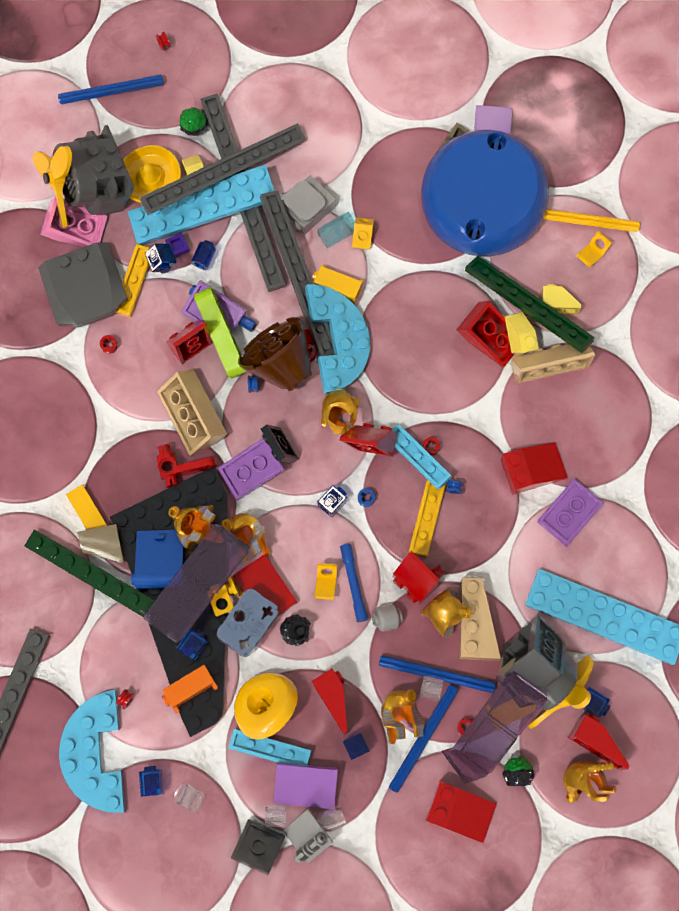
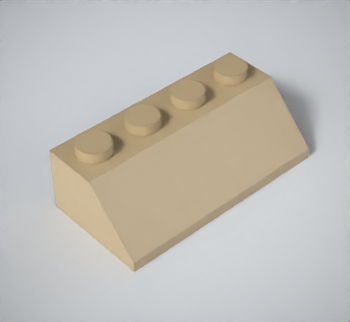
[511,344,595,384]
[157,369,227,456]

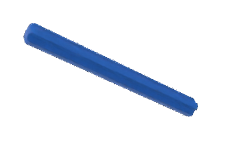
[58,74,164,104]
[379,655,496,693]
[389,685,458,793]

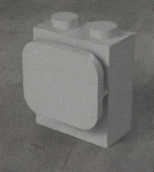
[282,175,336,235]

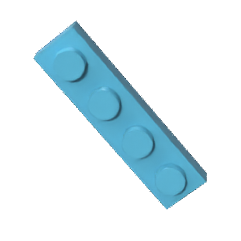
[392,424,452,490]
[228,729,311,765]

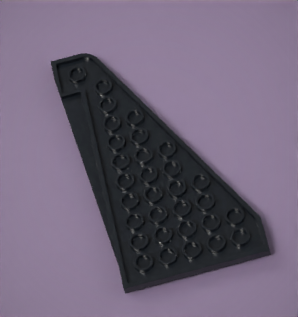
[110,467,228,737]

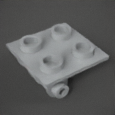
[283,809,334,864]

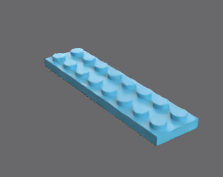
[127,164,274,245]
[524,569,679,665]

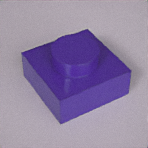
[165,233,190,258]

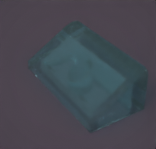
[317,211,355,248]

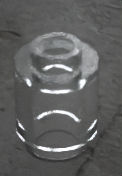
[316,807,346,832]

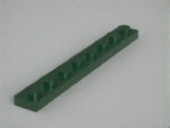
[465,256,595,353]
[24,530,165,623]

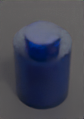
[191,240,216,270]

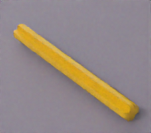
[543,209,640,232]

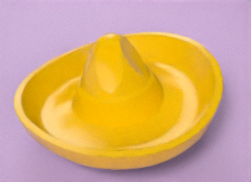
[123,145,181,204]
[234,672,298,739]

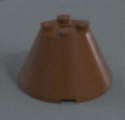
[238,317,312,391]

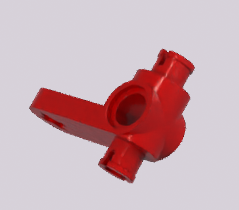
[156,444,217,488]

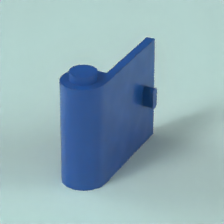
[131,530,184,589]

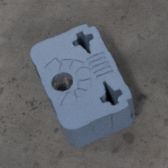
[217,589,279,657]

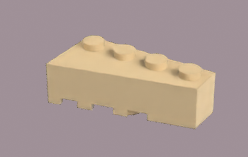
[459,577,501,661]

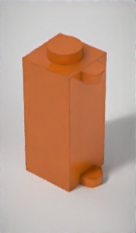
[162,665,218,713]

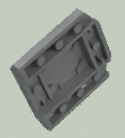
[38,242,128,327]

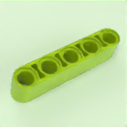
[194,287,247,379]

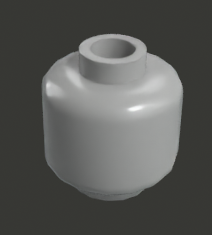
[372,604,403,632]

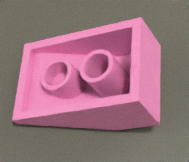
[40,196,107,247]

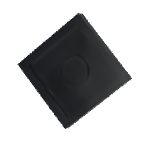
[261,424,299,463]
[231,819,285,875]

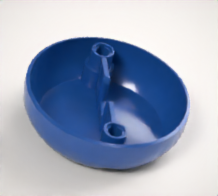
[421,130,549,257]

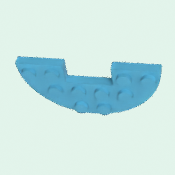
[305,284,370,395]
[59,690,125,813]

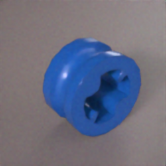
[248,376,258,393]
[445,480,464,494]
[358,488,375,507]

